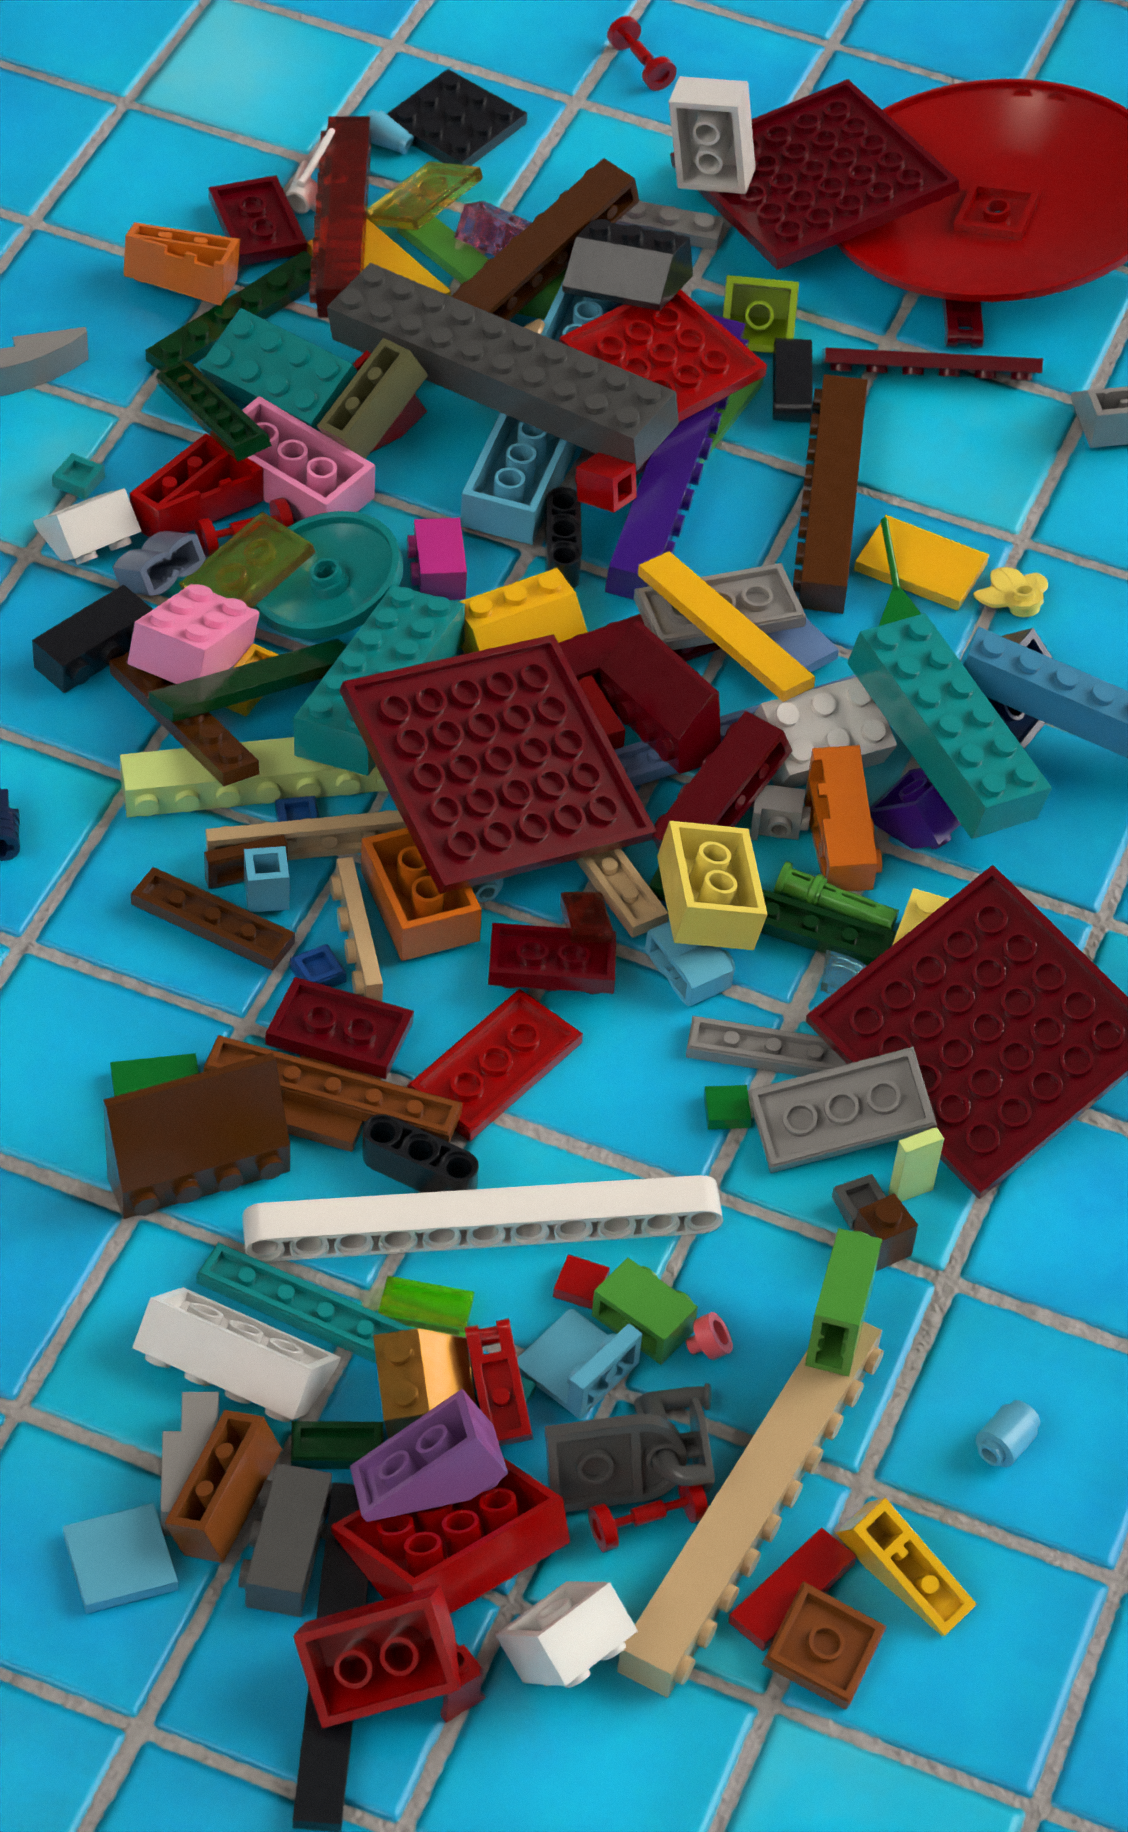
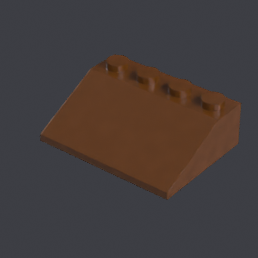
[103,1053,290,1219]

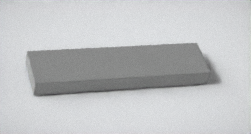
[686,1016,846,1076]

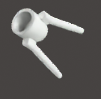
[285,128,349,214]

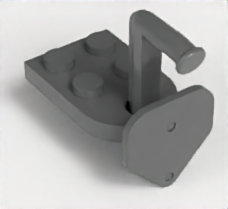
[545,1383,715,1512]

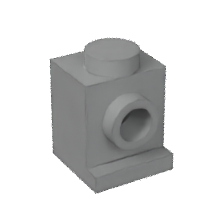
[750,785,811,841]

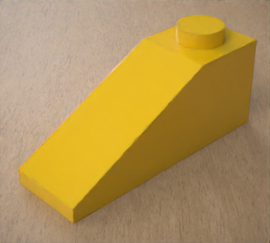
[836,1498,977,1636]

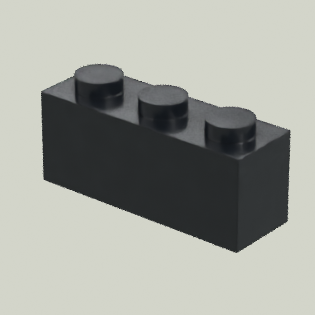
[32,584,153,693]

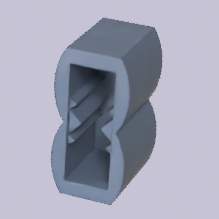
[112,531,206,596]

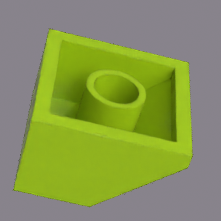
[722,275,799,353]

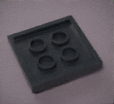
[387,69,527,173]

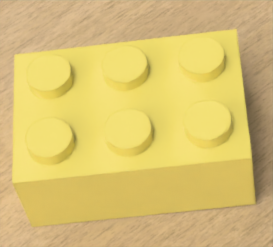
[657,821,768,950]

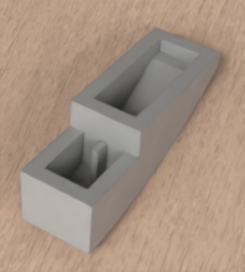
[0,327,88,396]
[161,1392,219,1536]

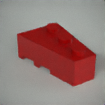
[129,433,264,538]

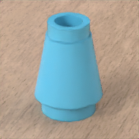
[360,110,414,154]

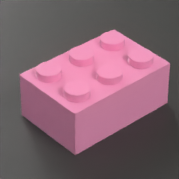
[127,584,260,684]

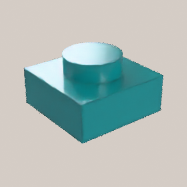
[52,453,105,500]

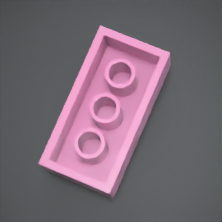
[242,396,375,521]

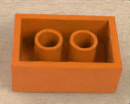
[361,827,482,961]

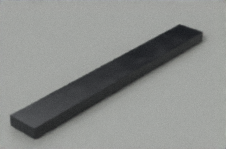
[292,1483,369,1832]

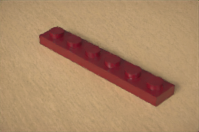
[821,347,1043,381]

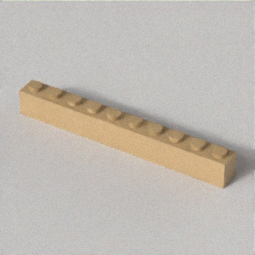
[617,1322,884,1698]

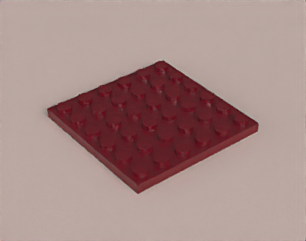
[670,79,959,270]
[339,634,657,894]
[806,865,1128,1200]

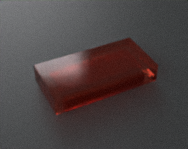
[560,892,613,943]

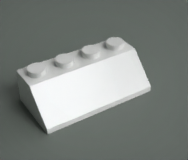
[132,1287,341,1422]

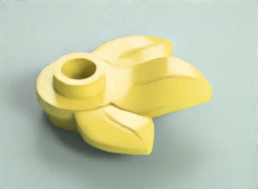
[973,567,1048,617]

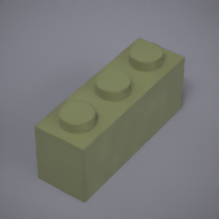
[317,338,428,459]

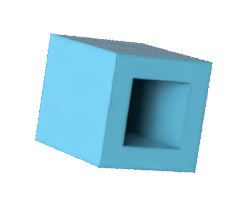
[244,846,290,912]

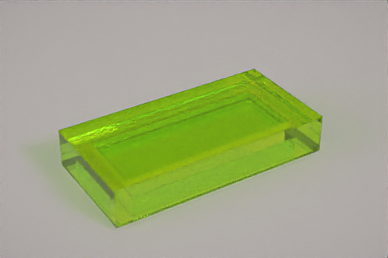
[378,1276,475,1337]

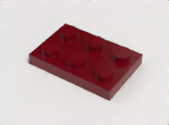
[209,175,307,266]
[488,923,616,994]
[265,977,414,1079]

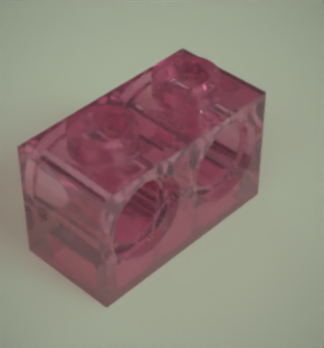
[454,201,532,256]

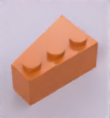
[124,222,240,306]
[804,745,882,891]

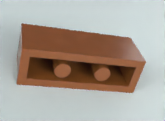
[164,1410,282,1563]

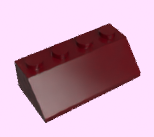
[599,620,721,774]

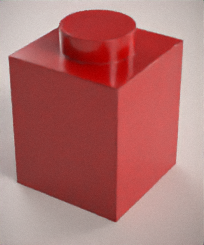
[575,452,637,513]

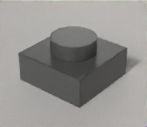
[832,1174,886,1230]

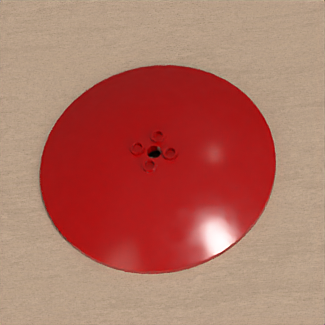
[837,79,1128,302]

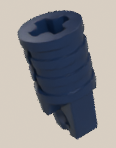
[0,789,20,861]

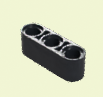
[773,337,813,423]
[545,487,582,589]
[362,1114,479,1193]

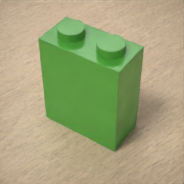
[805,1228,882,1377]

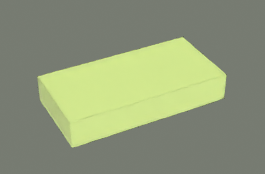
[888,1127,944,1202]

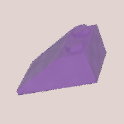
[350,1389,508,1522]

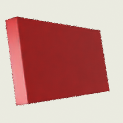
[407,988,583,1141]

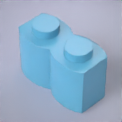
[645,921,735,1006]

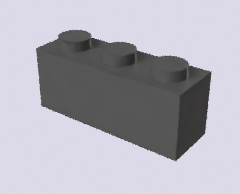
[238,1463,332,1617]

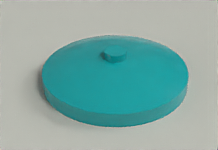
[250,511,403,639]

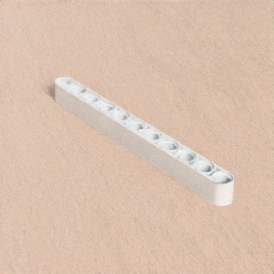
[242,1176,723,1262]

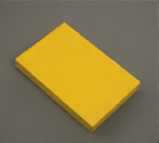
[854,515,989,611]

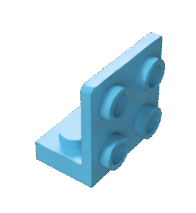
[517,1309,642,1419]

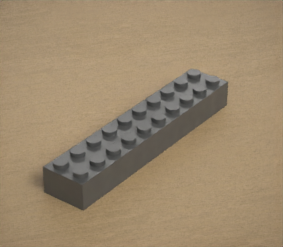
[327,263,679,471]

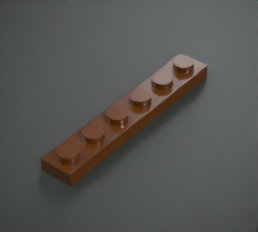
[109,652,260,786]

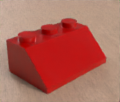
[293,1584,461,1728]

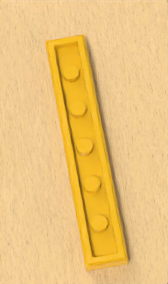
[638,551,815,702]

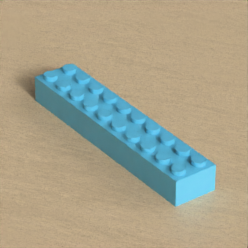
[460,280,623,545]

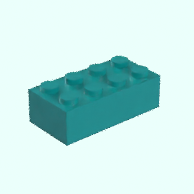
[198,308,358,434]

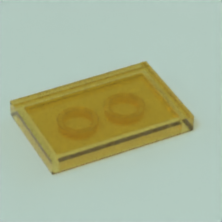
[362,161,483,230]
[179,512,315,608]

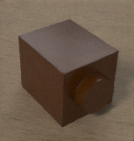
[853,1193,918,1271]

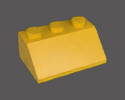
[459,568,588,654]

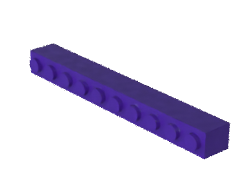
[605,314,749,600]

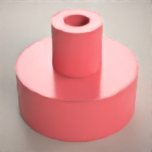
[686,1312,733,1360]

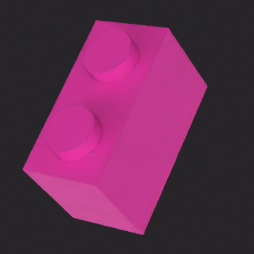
[407,518,467,600]

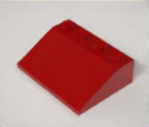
[330,1457,570,1614]

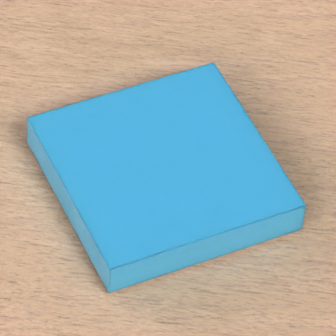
[62,1503,178,1614]

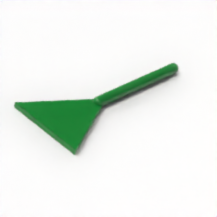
[879,517,921,626]

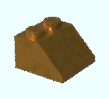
[373,1328,476,1439]

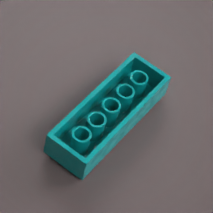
[293,585,465,776]
[847,613,1052,839]

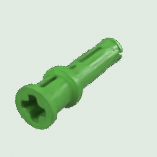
[774,861,899,931]

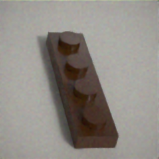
[131,867,295,971]

